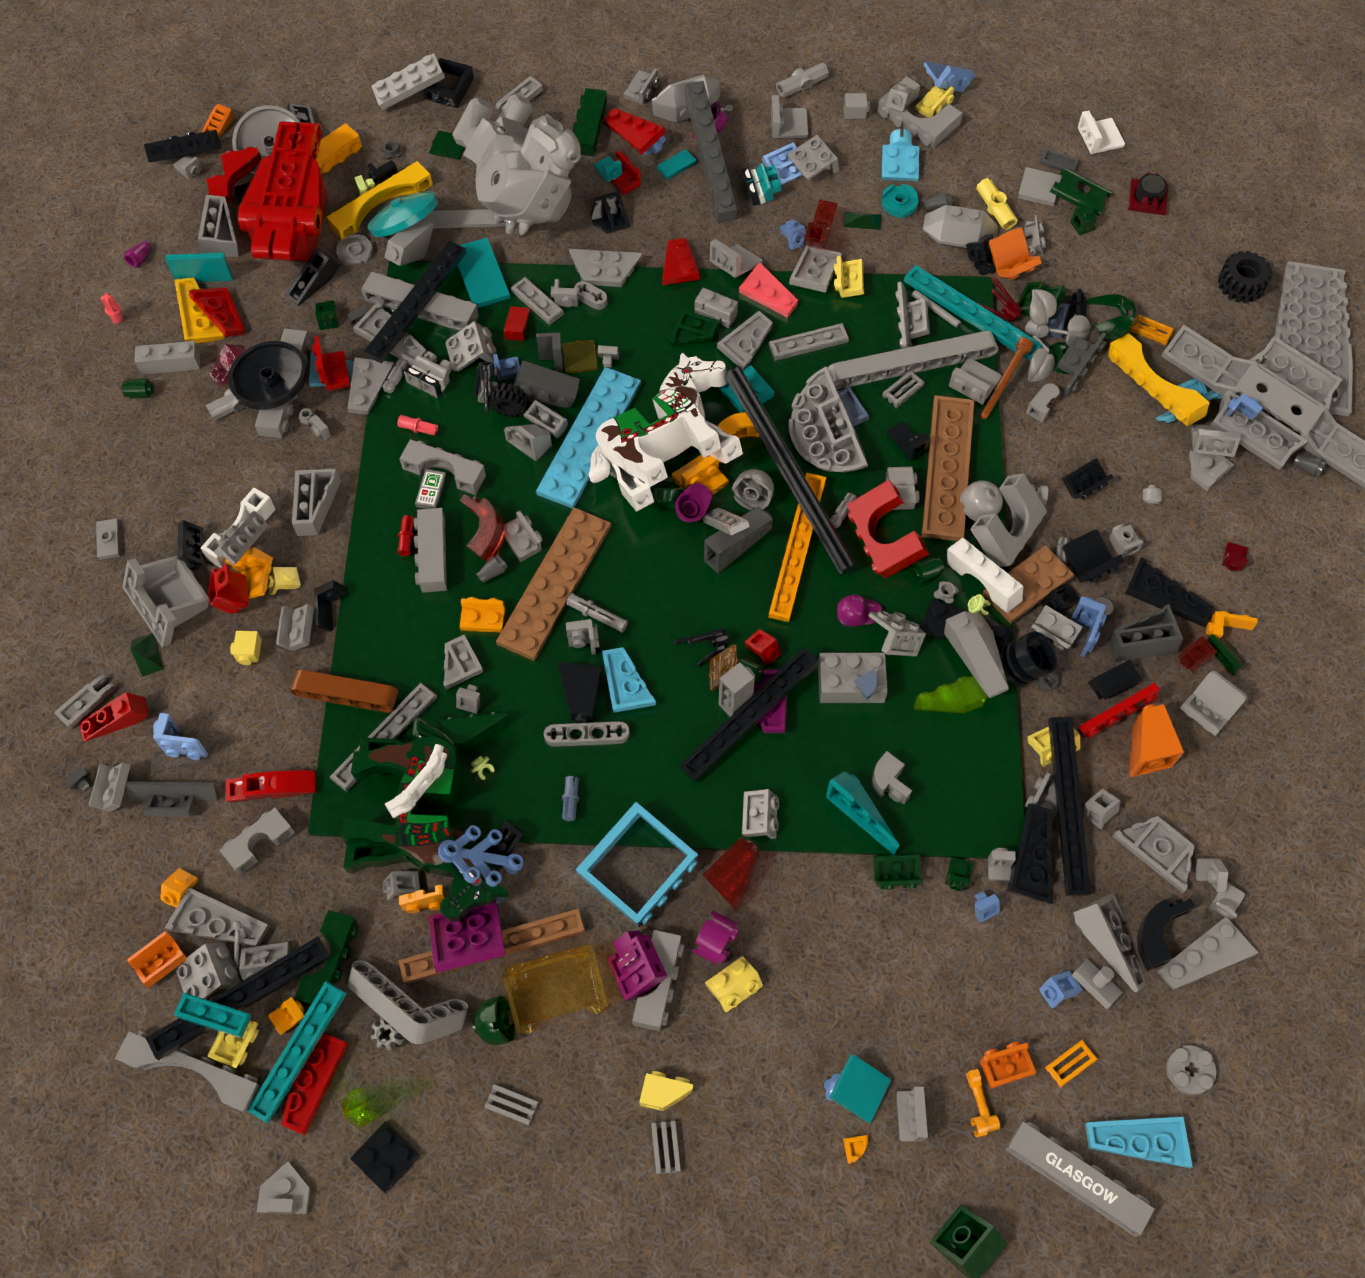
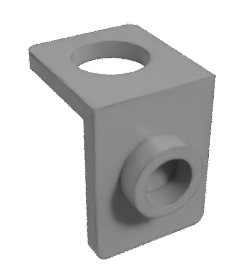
[1210,882,1245,920]

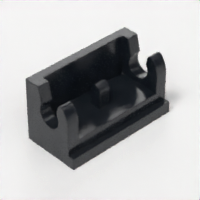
[1088,660,1142,700]

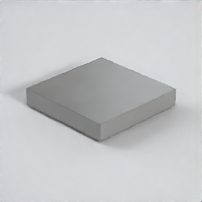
[1017,167,1062,206]

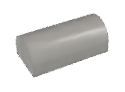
[523,400,568,438]

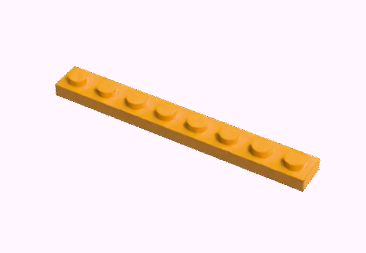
[769,473,826,622]

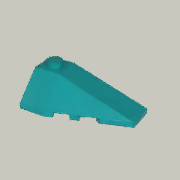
[826,771,900,854]

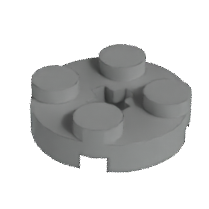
[1166,1045,1216,1095]

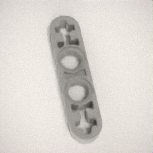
[544,722,630,747]

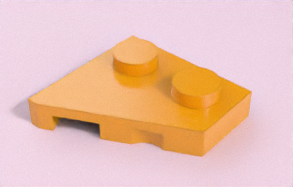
[399,885,447,914]

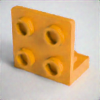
[225,547,273,599]

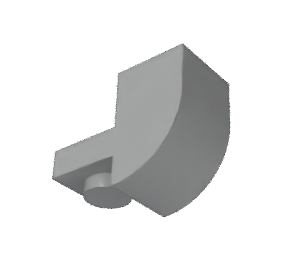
[872,751,912,804]

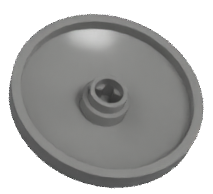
[232,105,300,175]

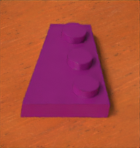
[753,670,787,733]

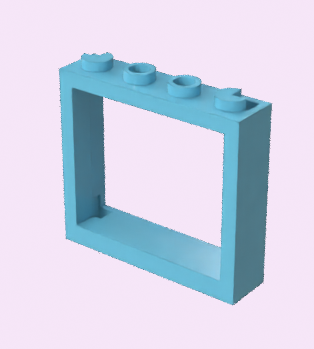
[576,802,698,927]

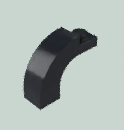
[1137,899,1195,971]

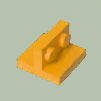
[672,455,729,495]

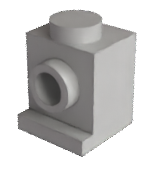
[1109,524,1144,557]
[1083,788,1120,829]

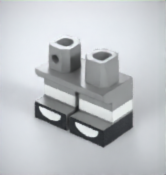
[404,351,452,398]

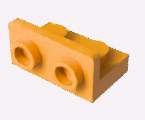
[460,597,505,633]

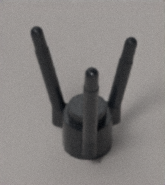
[474,362,502,413]
[674,628,729,666]

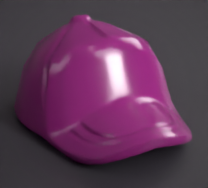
[675,483,712,523]
[837,595,882,627]

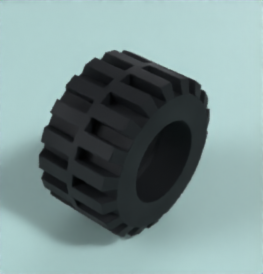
[1217,251,1272,303]

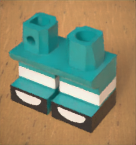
[742,163,782,206]

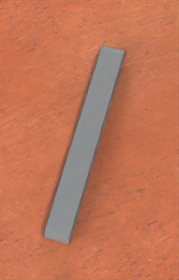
[828,331,999,389]

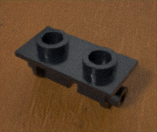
[1066,289,1087,327]

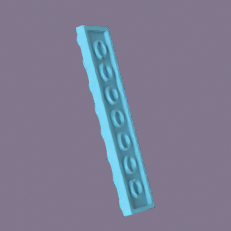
[536,367,641,509]

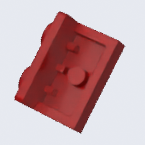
[610,151,641,195]

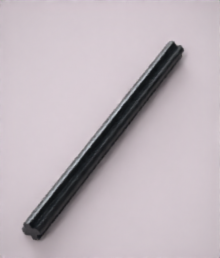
[726,367,856,575]

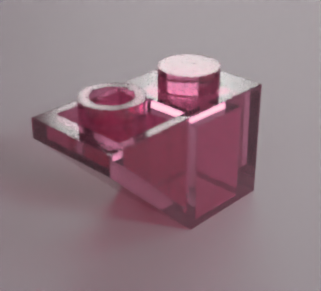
[209,344,247,387]

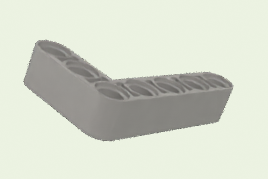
[348,960,468,1044]

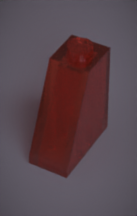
[702,837,760,910]

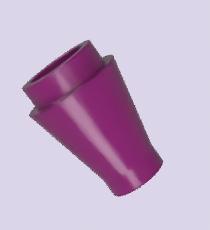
[124,241,152,267]

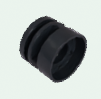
[999,631,1057,687]

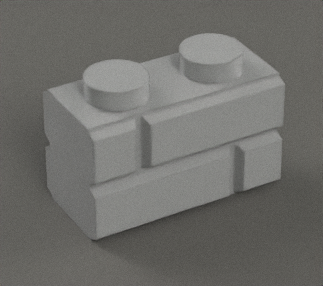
[695,287,738,328]

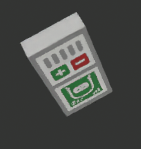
[415,469,446,509]

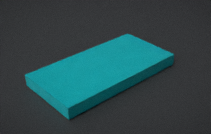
[457,237,510,308]

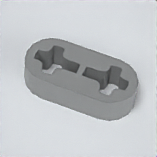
[574,281,607,310]

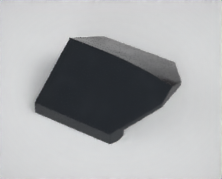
[590,190,631,234]

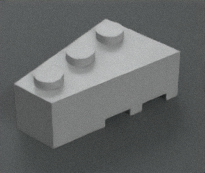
[198,195,239,257]

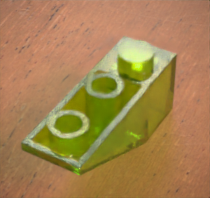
[914,676,987,713]

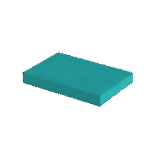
[165,253,233,282]

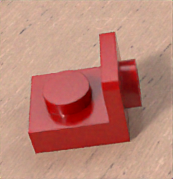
[744,629,781,666]

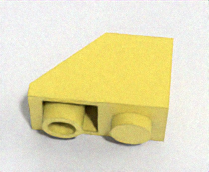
[639,1071,693,1111]

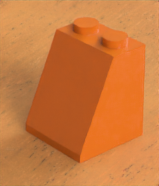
[1129,704,1184,777]

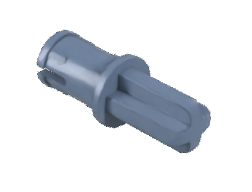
[562,776,580,821]

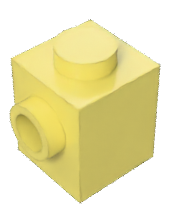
[230,631,262,665]

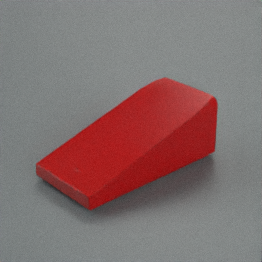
[504,306,530,341]

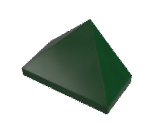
[843,211,881,230]
[130,633,163,676]
[1204,634,1242,676]

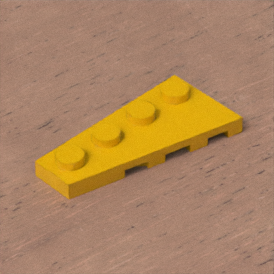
[174,277,225,343]

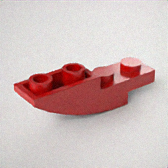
[226,770,316,803]

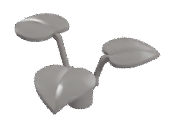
[1025,289,1091,382]

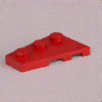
[662,238,699,285]
[188,287,245,337]

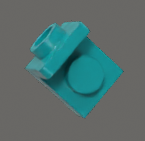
[594,156,622,183]

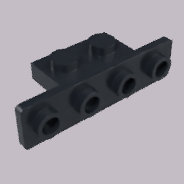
[144,130,221,163]

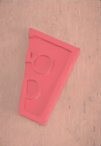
[739,262,798,318]

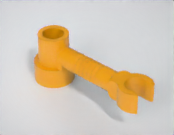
[966,1069,1000,1138]

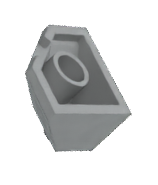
[504,424,552,461]

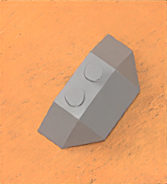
[652,75,720,122]
[923,205,999,248]

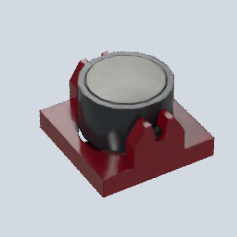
[1128,172,1168,215]

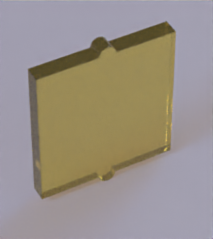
[562,340,598,373]

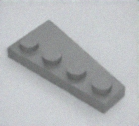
[165,888,270,947]
[1157,917,1258,990]

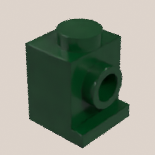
[1070,204,1097,236]

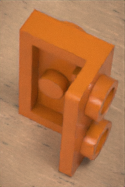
[127,931,187,988]
[980,1041,1036,1089]

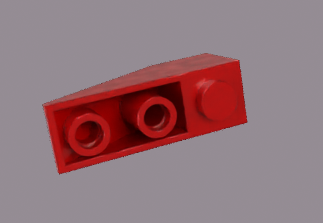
[79,692,150,742]

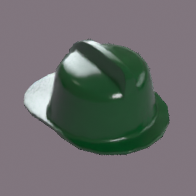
[643,480,687,508]

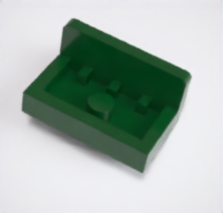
[873,853,923,890]

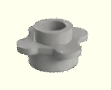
[934,581,958,604]

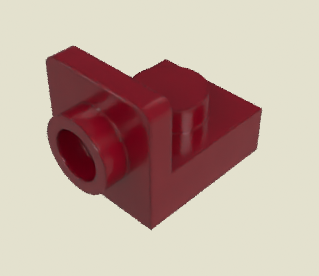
[1221,542,1248,571]

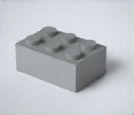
[818,653,887,703]

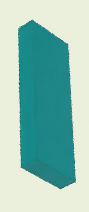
[174,993,252,1039]

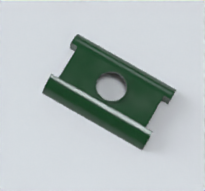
[1050,167,1113,216]

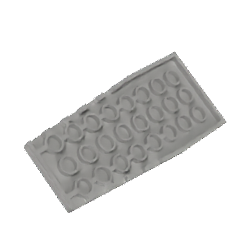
[1274,261,1353,417]

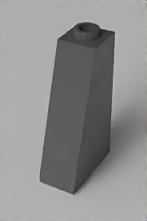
[704,506,773,574]

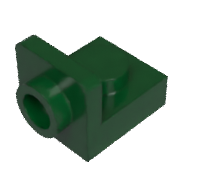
[315,300,339,330]
[945,857,973,891]

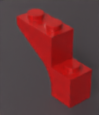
[206,147,262,204]

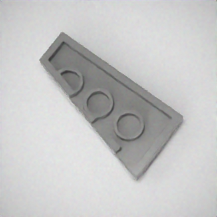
[353,302,427,366]

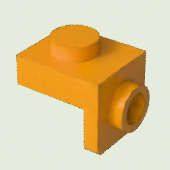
[161,868,198,908]
[268,997,305,1035]

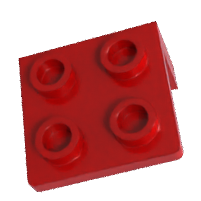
[312,336,351,391]

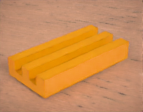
[1130,314,1174,345]
[1045,1040,1098,1088]

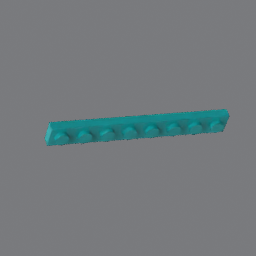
[904,265,1042,361]

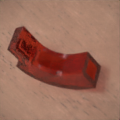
[804,199,838,249]
[460,494,505,562]

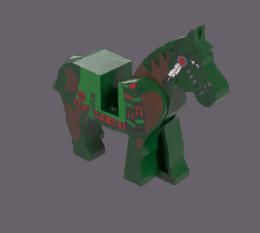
[342,717,509,922]

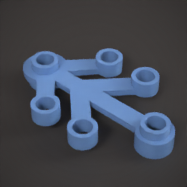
[438,825,524,887]

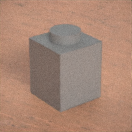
[843,93,870,119]

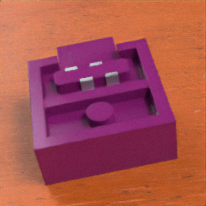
[607,930,668,1001]

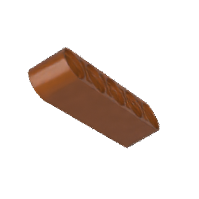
[290,670,398,713]

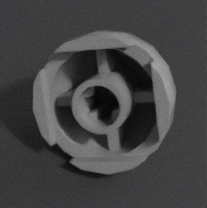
[732,469,774,510]
[960,481,1003,521]

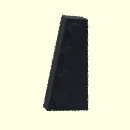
[1125,557,1214,627]
[920,598,1012,649]

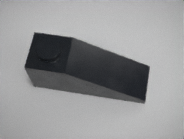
[285,248,341,306]

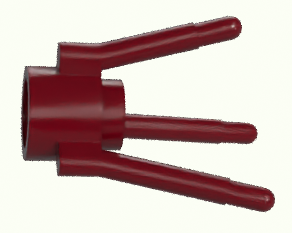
[977,278,1022,322]

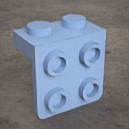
[153,713,208,760]

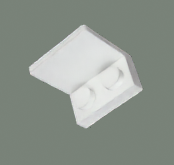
[1078,111,1125,154]

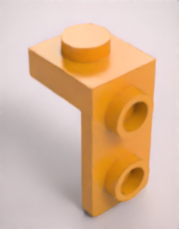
[1205,611,1258,639]

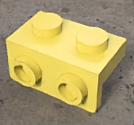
[834,256,864,298]
[705,956,763,1012]
[207,1021,259,1068]

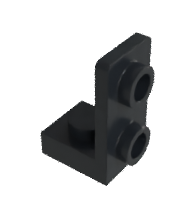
[887,422,930,461]
[314,580,348,632]

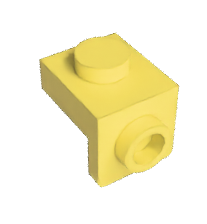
[267,567,301,595]

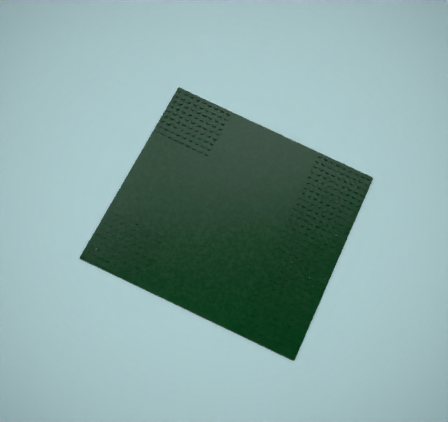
[308,261,1024,859]

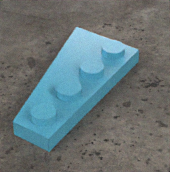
[1085,1117,1193,1169]

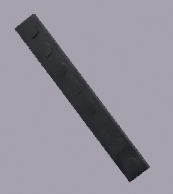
[364,241,466,364]
[679,647,820,783]
[1048,717,1091,896]
[146,936,331,1060]

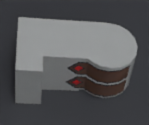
[1026,383,1059,423]

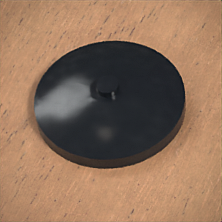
[228,341,308,410]

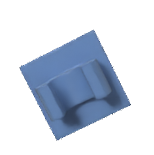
[975,891,1000,923]

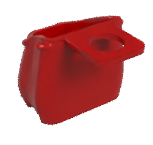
[209,564,249,614]

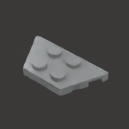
[569,249,642,287]
[1112,816,1195,894]

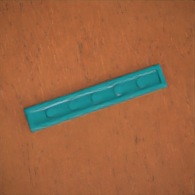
[247,981,347,1123]

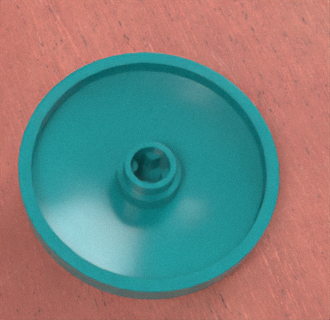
[367,191,438,237]

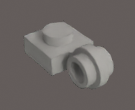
[299,408,331,441]

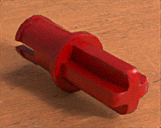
[397,515,414,556]

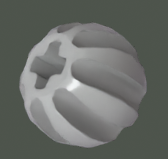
[370,1016,405,1051]

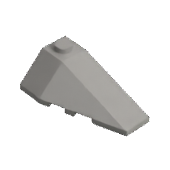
[1073,893,1147,992]

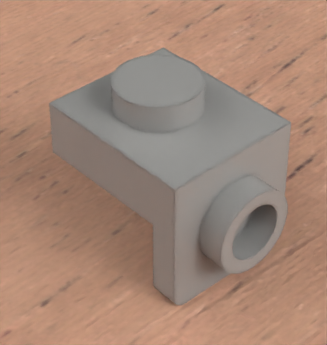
[886,83,913,111]
[551,279,578,307]
[987,848,1015,881]

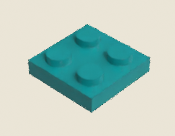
[719,365,774,413]

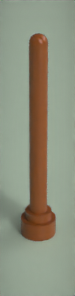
[981,337,1034,419]

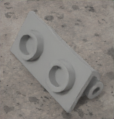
[1024,215,1046,255]

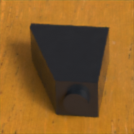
[558,661,602,723]

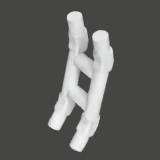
[385,744,447,818]

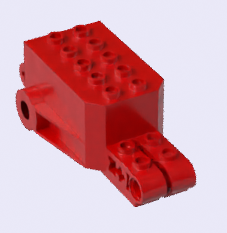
[238,121,328,262]

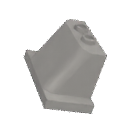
[122,555,210,648]

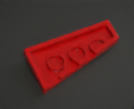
[603,108,666,155]
[1078,682,1160,738]
[281,1033,349,1136]

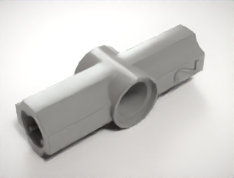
[776,62,829,97]
[205,388,248,421]

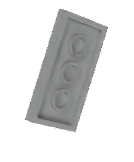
[372,53,445,111]

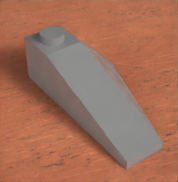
[944,611,1009,698]

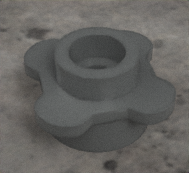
[382,141,401,159]

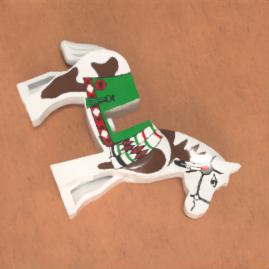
[589,353,743,512]

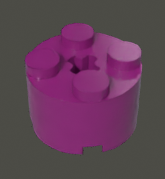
[692,911,741,965]

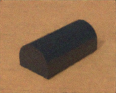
[485,821,524,872]

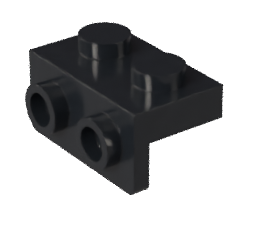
[1062,458,1114,500]

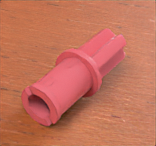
[101,293,123,324]
[397,415,438,435]

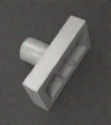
[1071,959,1123,1009]

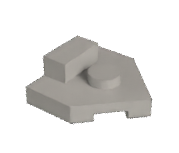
[1189,451,1234,491]
[257,1161,311,1214]

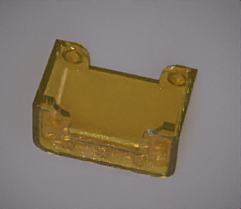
[502,944,609,1034]

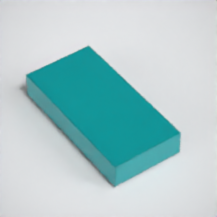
[657,149,697,180]

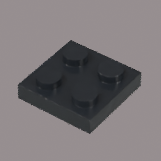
[350,1121,420,1193]

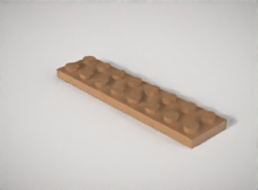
[921,395,974,541]
[496,508,611,661]

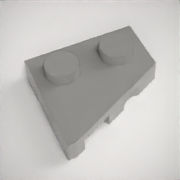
[443,635,483,690]

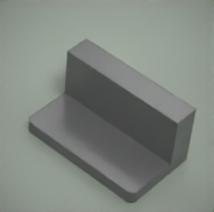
[536,333,563,372]

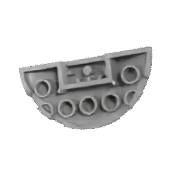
[789,367,868,472]

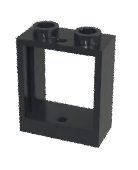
[423,58,474,108]

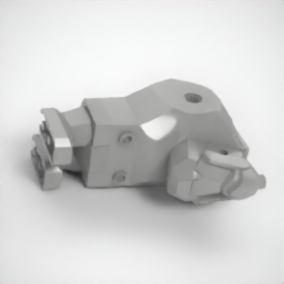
[452,94,581,236]

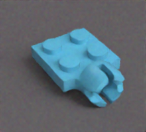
[882,129,919,181]

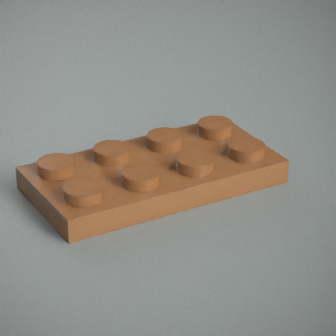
[982,545,1074,624]

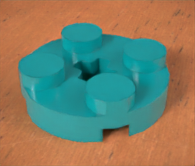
[881,184,919,218]

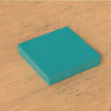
[829,1055,891,1123]

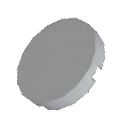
[336,234,374,267]

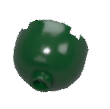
[472,996,516,1046]

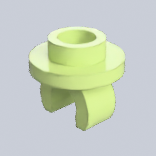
[968,594,991,617]
[470,756,495,780]

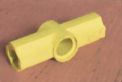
[976,178,1018,230]

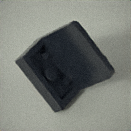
[1062,529,1125,583]

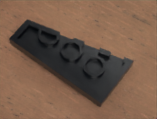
[1007,803,1053,904]

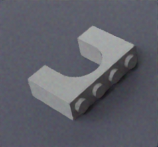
[878,76,963,149]
[970,473,1047,567]

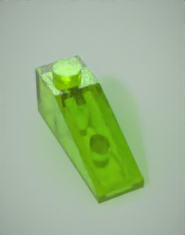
[342,1088,380,1129]

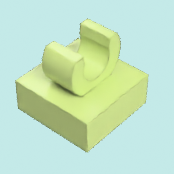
[354,175,375,196]

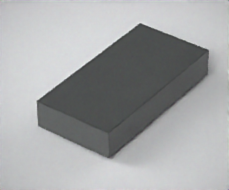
[1039,148,1080,172]

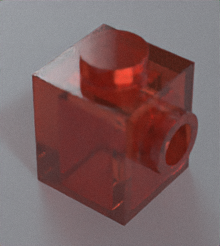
[1178,636,1217,673]

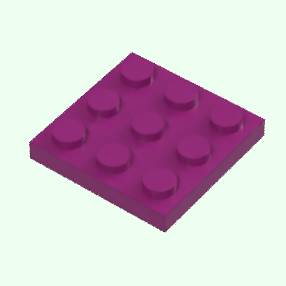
[428,900,506,973]

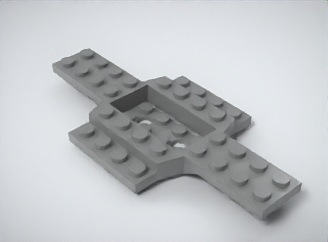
[1161,325,1365,488]

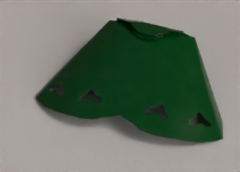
[1086,294,1139,339]

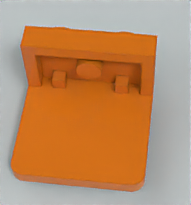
[989,228,1042,280]

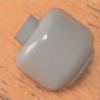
[1142,485,1163,504]

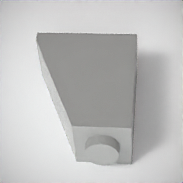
[384,218,434,266]

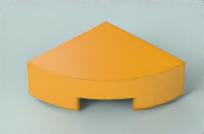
[843,1135,868,1164]

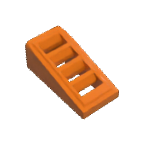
[201,104,235,138]

